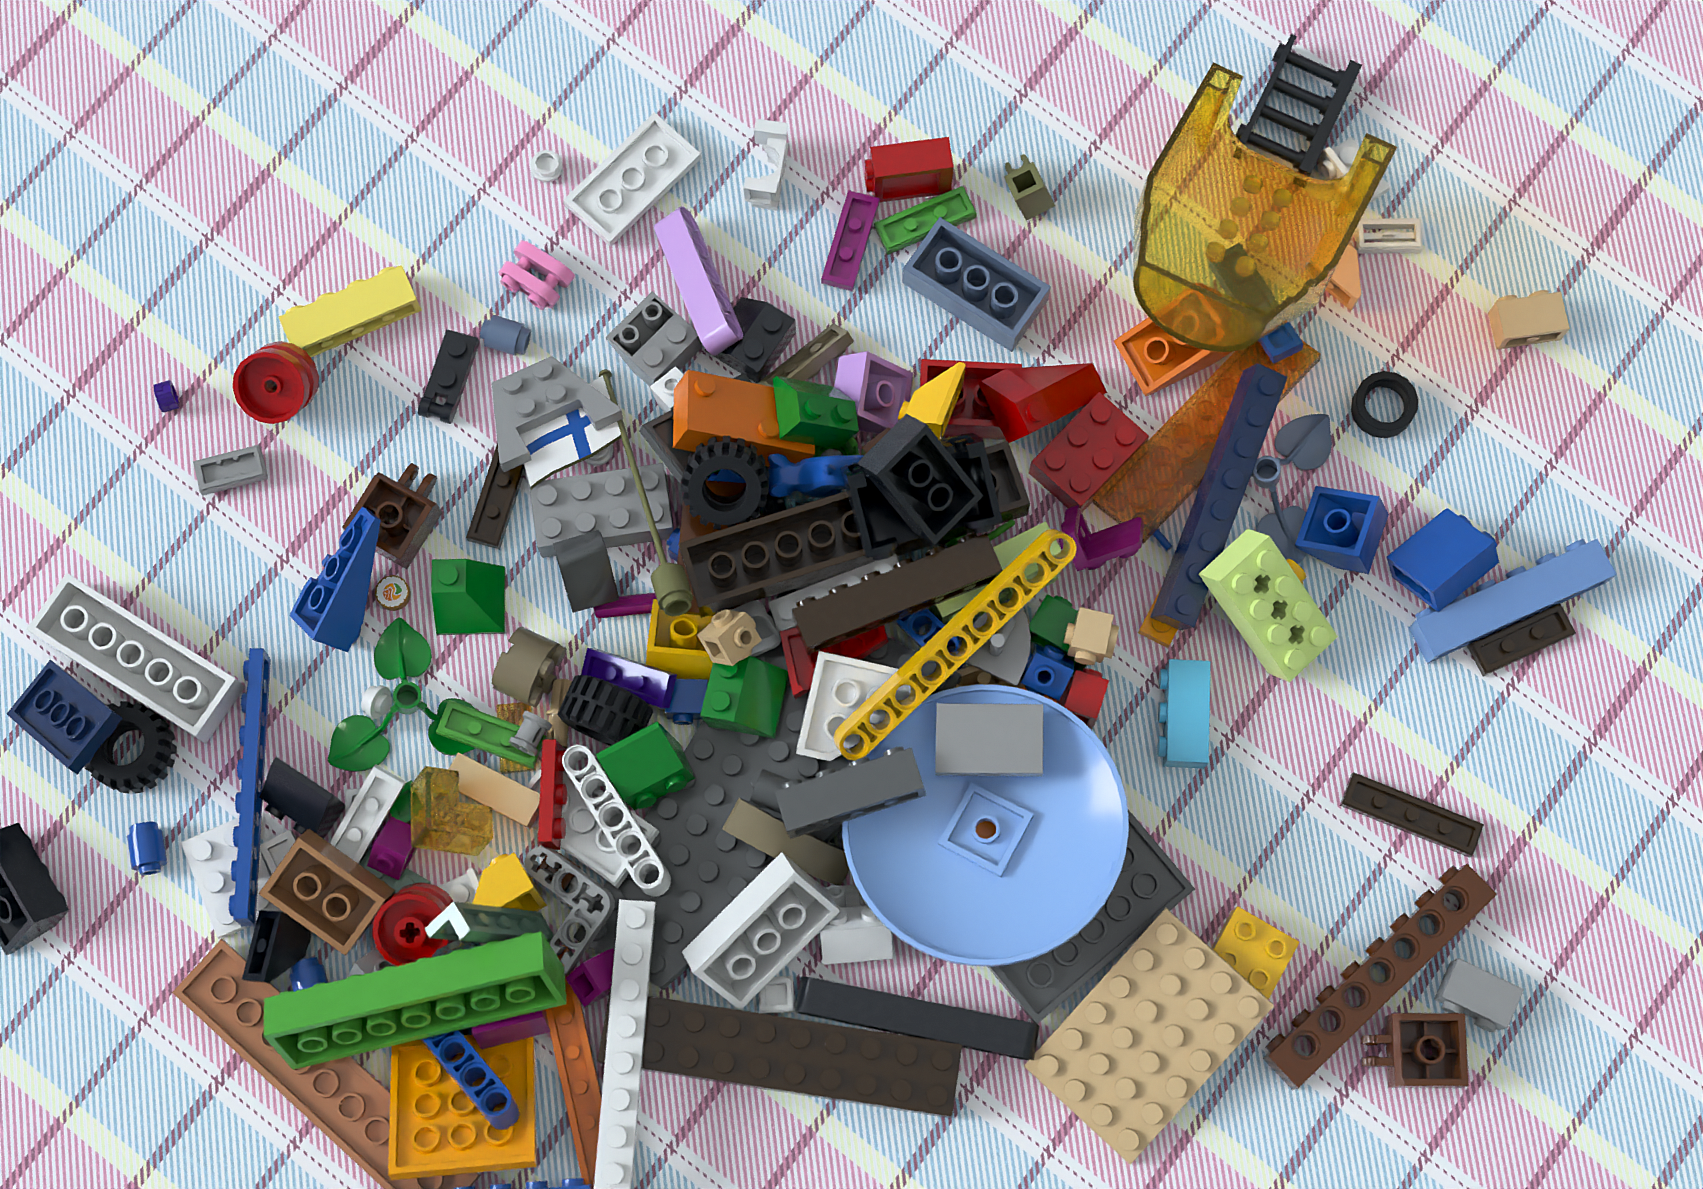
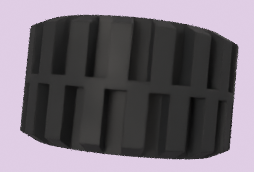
[682,436,769,530]
[557,675,654,746]
[84,701,177,794]

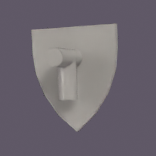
[956,607,1031,687]

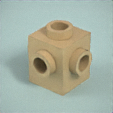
[697,610,761,666]

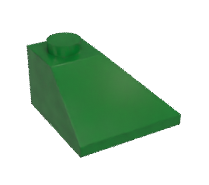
[431,559,506,635]

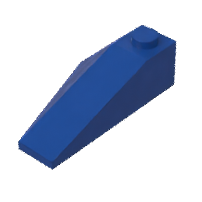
[289,507,381,653]

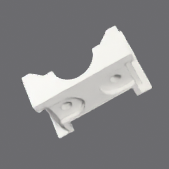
[743,119,789,211]

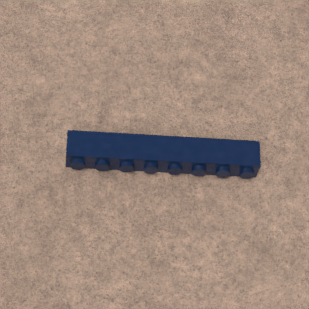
[1150,363,1288,631]

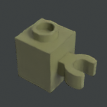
[1004,154,1055,221]

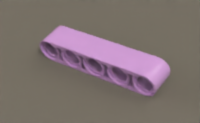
[654,206,743,356]

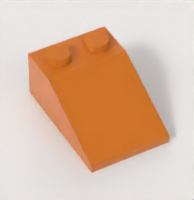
[1114,286,1240,396]

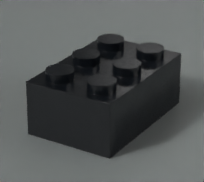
[857,414,983,545]

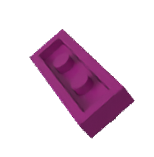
[821,190,880,292]

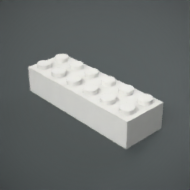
[26,573,245,744]

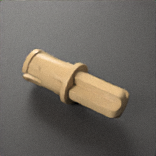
[546,679,572,748]

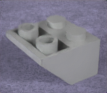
[606,291,702,387]

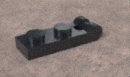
[418,329,480,424]

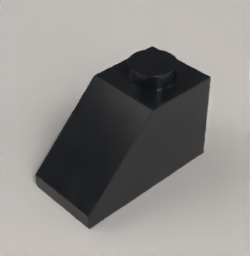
[242,910,311,983]

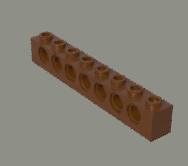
[1263,864,1497,1090]

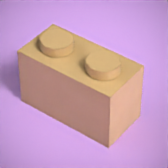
[1488,290,1570,350]

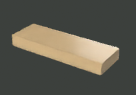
[441,752,540,829]

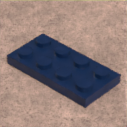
[7,660,122,775]

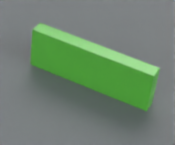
[874,186,977,255]
[436,700,546,770]

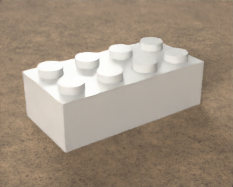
[682,852,840,1010]

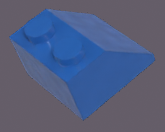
[1295,486,1389,574]

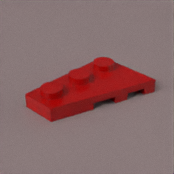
[779,625,889,700]

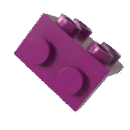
[1059,505,1144,572]

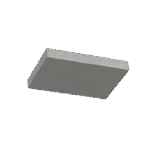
[935,703,1043,776]

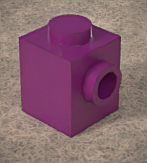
[566,948,615,1008]

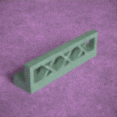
[425,902,554,943]

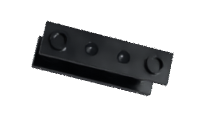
[1233,34,1362,186]

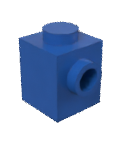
[659,679,708,725]

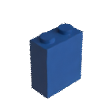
[1386,508,1499,612]

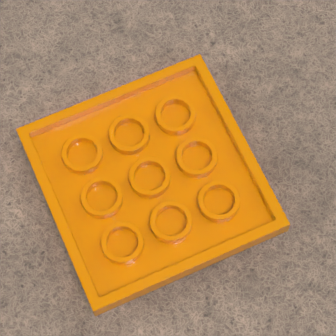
[388,1035,537,1180]

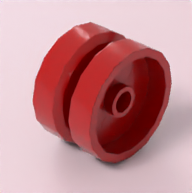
[232,341,319,424]
[372,882,454,966]

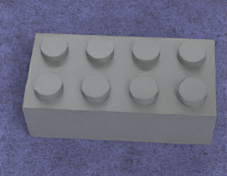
[529,463,674,558]

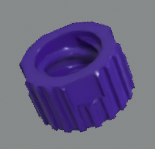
[153,380,180,413]

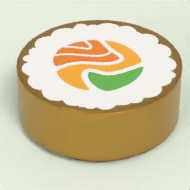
[375,575,411,611]

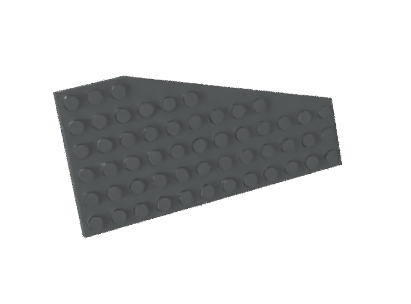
[573,589,962,990]

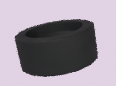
[1351,371,1419,438]

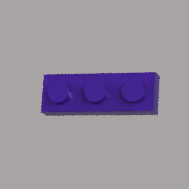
[581,648,677,708]

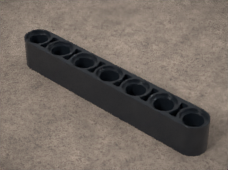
[794,976,1040,1061]

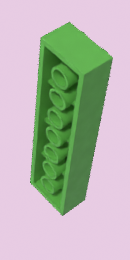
[264,932,567,1070]

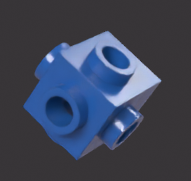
[1021,644,1074,701]

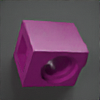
[367,816,423,880]

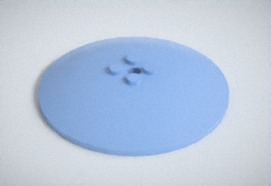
[842,684,1129,967]

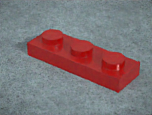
[538,739,568,850]

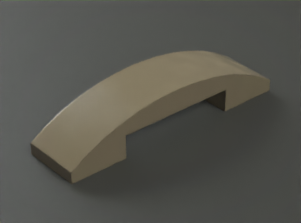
[722,798,850,886]

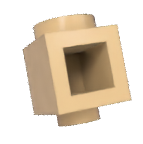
[1064,607,1119,665]

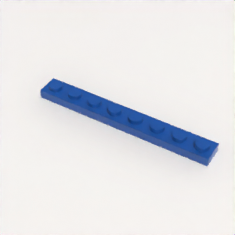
[229,648,271,927]

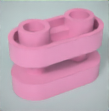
[498,240,575,310]

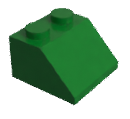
[773,376,859,449]
[700,655,789,739]
[596,721,695,810]

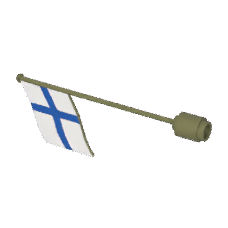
[520,369,693,616]

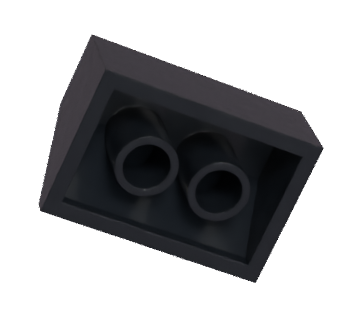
[0,823,69,956]

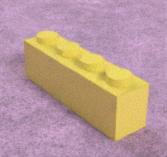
[278,265,422,357]

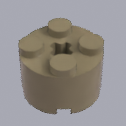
[491,626,567,708]

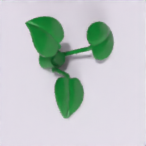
[328,617,476,772]

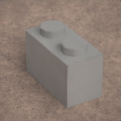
[1434,958,1524,1033]

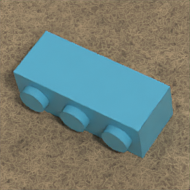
[1157,659,1211,769]

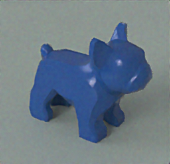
[768,454,864,498]

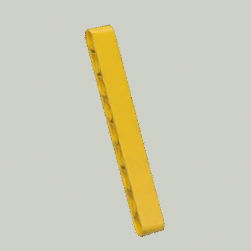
[833,529,1077,760]

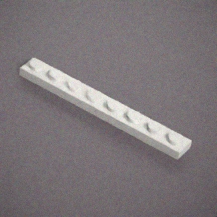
[594,899,656,1189]

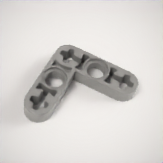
[524,847,615,976]

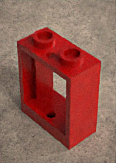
[864,137,954,203]

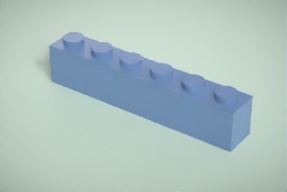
[1409,539,1617,664]

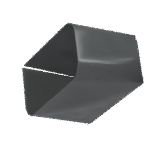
[553,530,619,613]

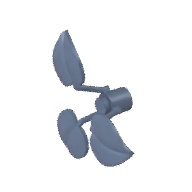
[1181,414,1332,564]

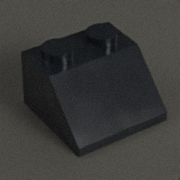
[705,297,796,383]
[259,757,345,839]

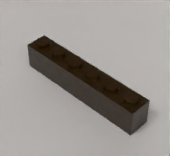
[792,533,1003,655]

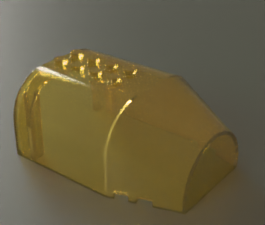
[1133,62,1397,352]

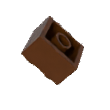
[342,463,442,569]
[1361,1013,1469,1088]

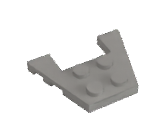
[491,356,623,472]

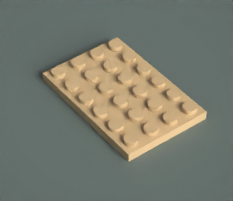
[1024,908,1274,1165]

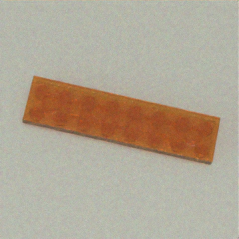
[1092,333,1321,544]

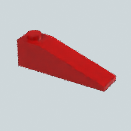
[978,363,1107,443]

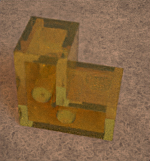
[411,766,493,856]

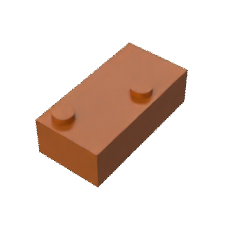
[673,369,815,467]

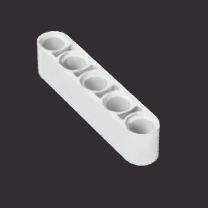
[562,745,671,896]

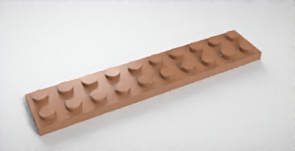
[172,939,481,1189]

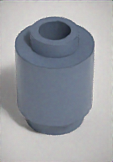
[480,315,531,356]

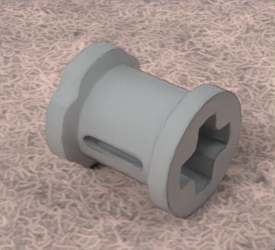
[508,711,552,756]

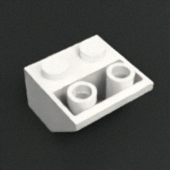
[820,885,893,965]

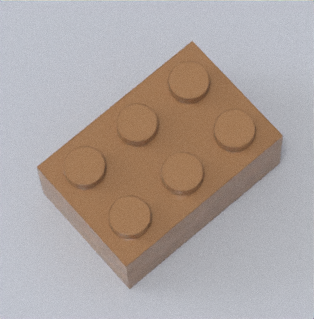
[259,829,395,956]

